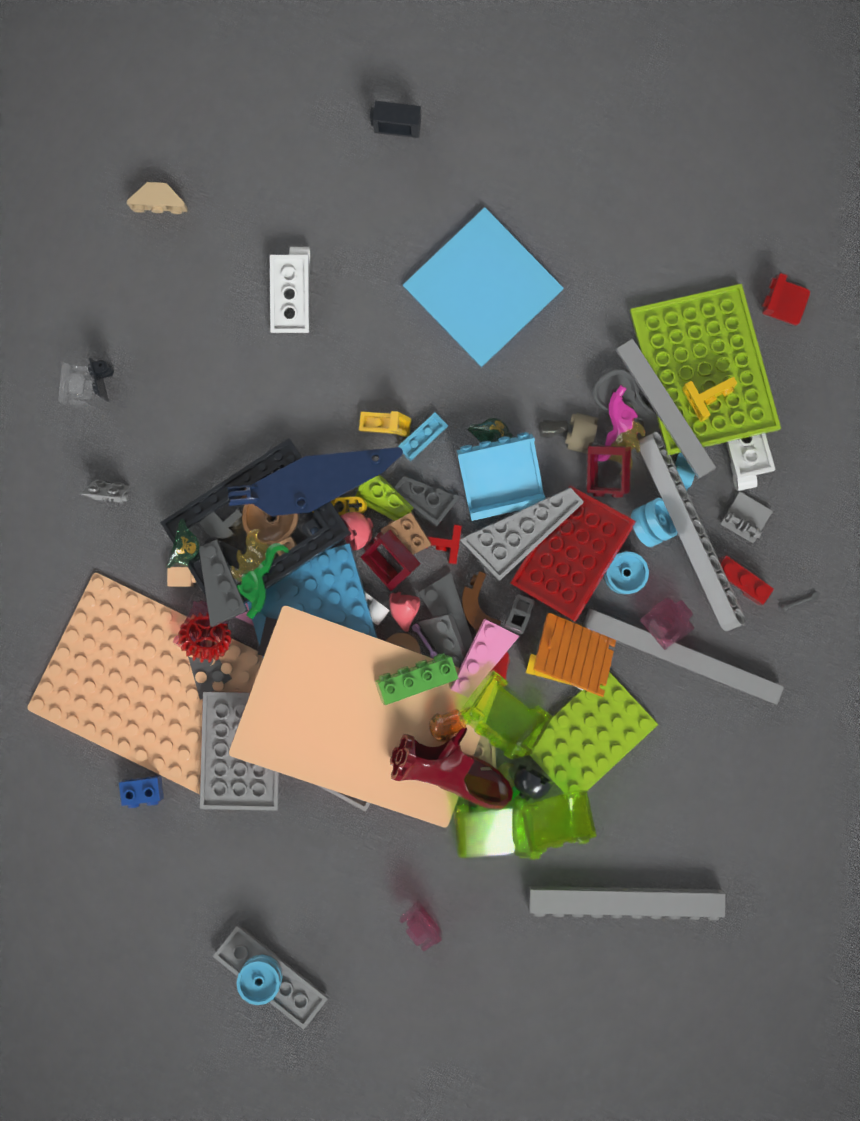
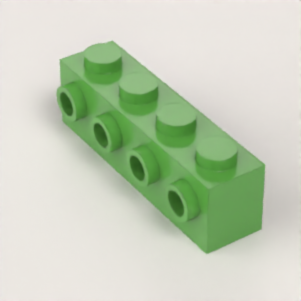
[375,653,459,705]

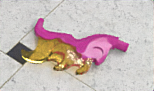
[598,385,645,475]

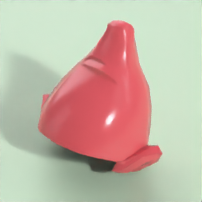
[389,592,420,632]

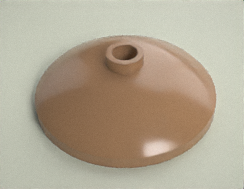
[242,504,298,545]

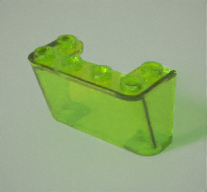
[458,670,553,759]
[514,790,597,860]
[453,799,535,858]

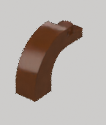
[462,571,501,631]

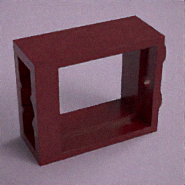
[587,445,631,498]
[361,530,421,591]

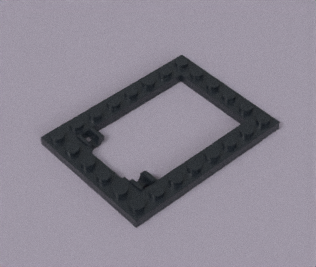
[160,438,351,604]

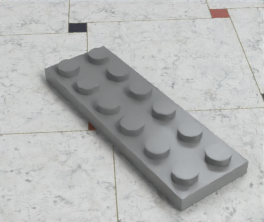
[213,924,328,1030]

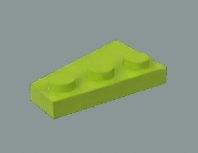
[355,475,414,521]

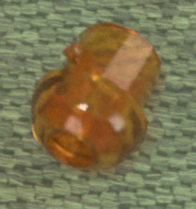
[429,709,466,742]

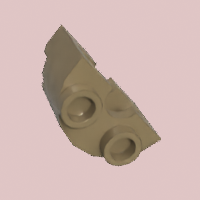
[565,412,599,454]

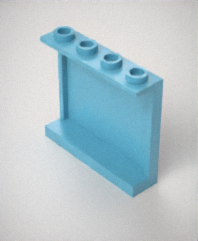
[456,432,546,521]

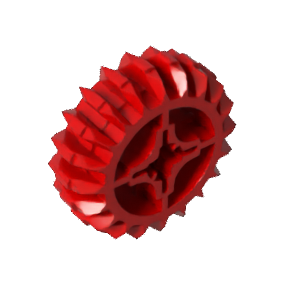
[178,612,231,663]

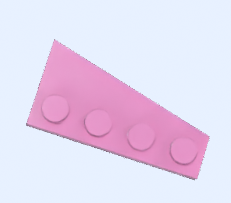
[450,619,519,698]

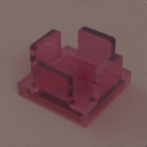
[640,597,695,650]
[399,901,442,952]

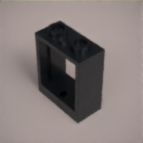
[370,101,421,138]

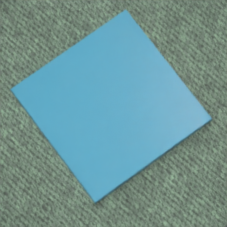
[403,207,564,368]

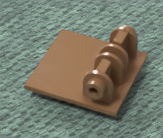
[380,512,432,555]

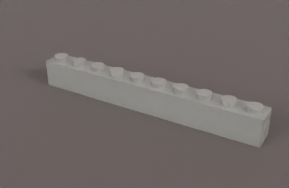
[529,886,725,920]

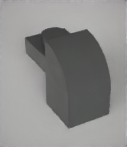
[199,509,243,539]
[504,594,535,635]

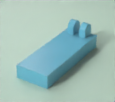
[398,412,448,461]

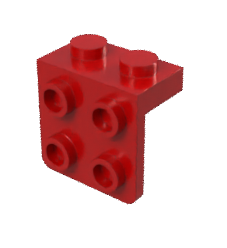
[762,273,810,326]

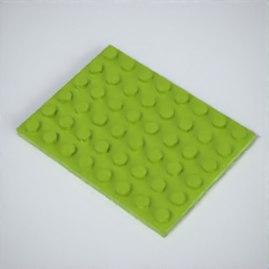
[630,284,781,455]

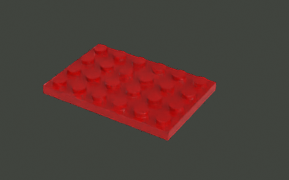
[510,486,636,622]

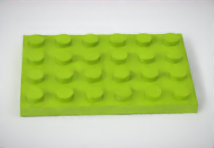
[521,672,658,803]

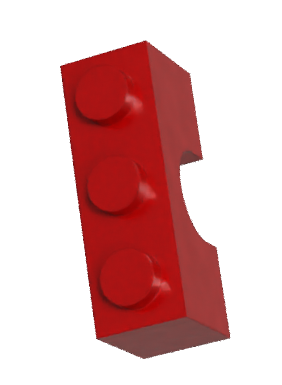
[719,555,774,605]

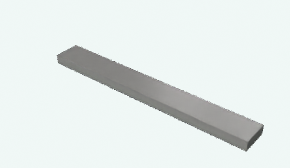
[616,339,716,479]

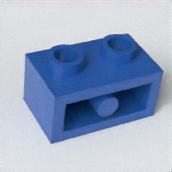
[119,776,164,808]

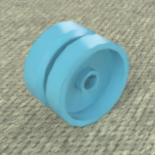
[631,498,678,547]
[603,551,649,594]
[236,955,283,1005]

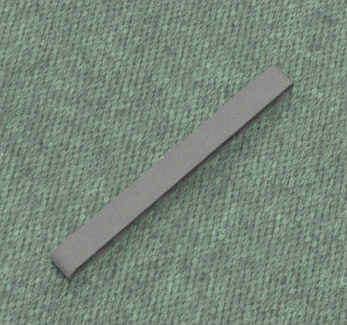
[638,432,745,631]
[582,609,784,705]

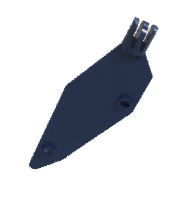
[227,447,403,516]

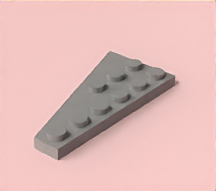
[460,487,584,581]

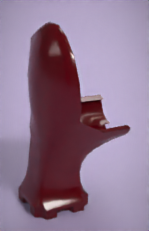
[390,728,513,809]

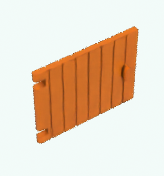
[533,613,616,697]

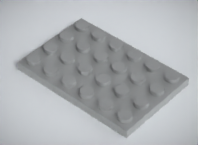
[200,692,279,811]

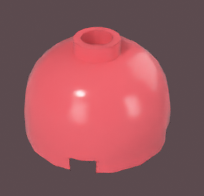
[340,512,374,551]

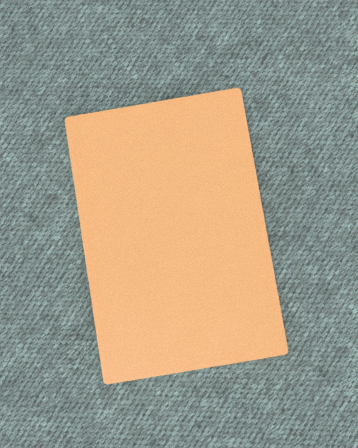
[28,573,263,794]
[229,606,499,827]

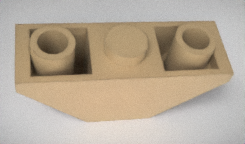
[127,182,188,214]

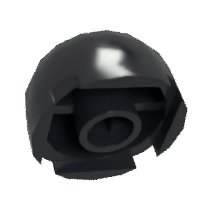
[514,764,554,801]

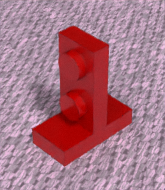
[425,525,462,565]

